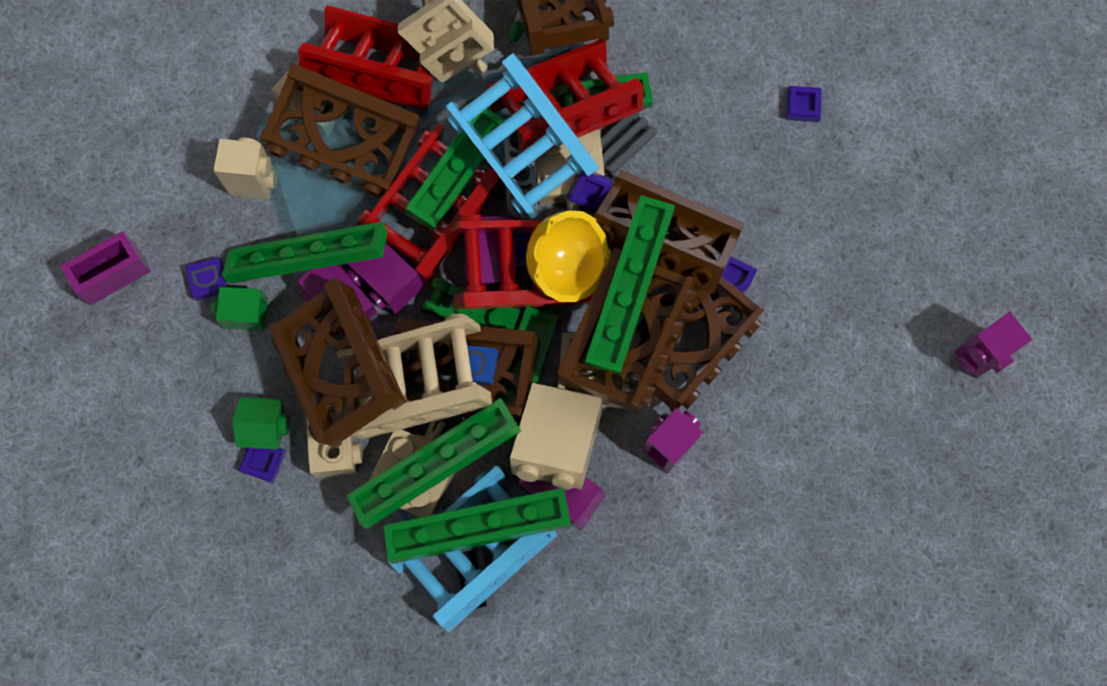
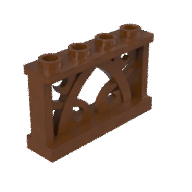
[517,0,614,56]
[259,63,420,198]
[593,170,745,293]
[557,248,698,415]
[628,276,765,412]
[269,278,406,448]
[396,318,540,423]

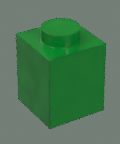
[212,287,268,331]
[232,397,290,450]

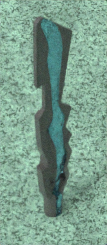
[417,44,572,132]

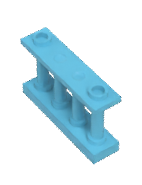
[446,53,600,219]
[387,465,557,633]

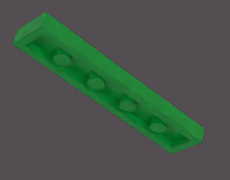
[585,195,675,375]
[222,222,388,284]
[346,398,521,529]
[383,488,572,564]

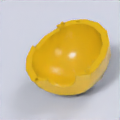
[526,211,611,302]

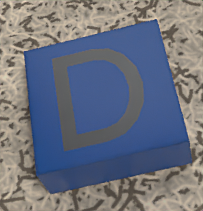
[456,345,499,386]

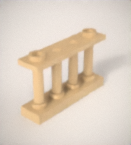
[336,314,492,439]

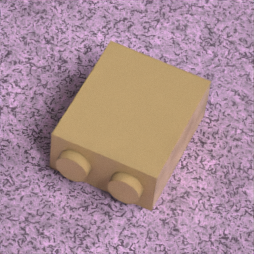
[510,383,602,490]

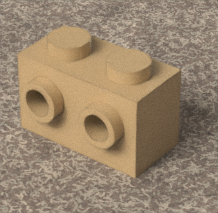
[213,137,278,199]
[306,399,363,478]

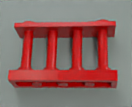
[298,5,433,111]
[486,39,643,153]
[357,123,502,285]
[449,214,595,310]

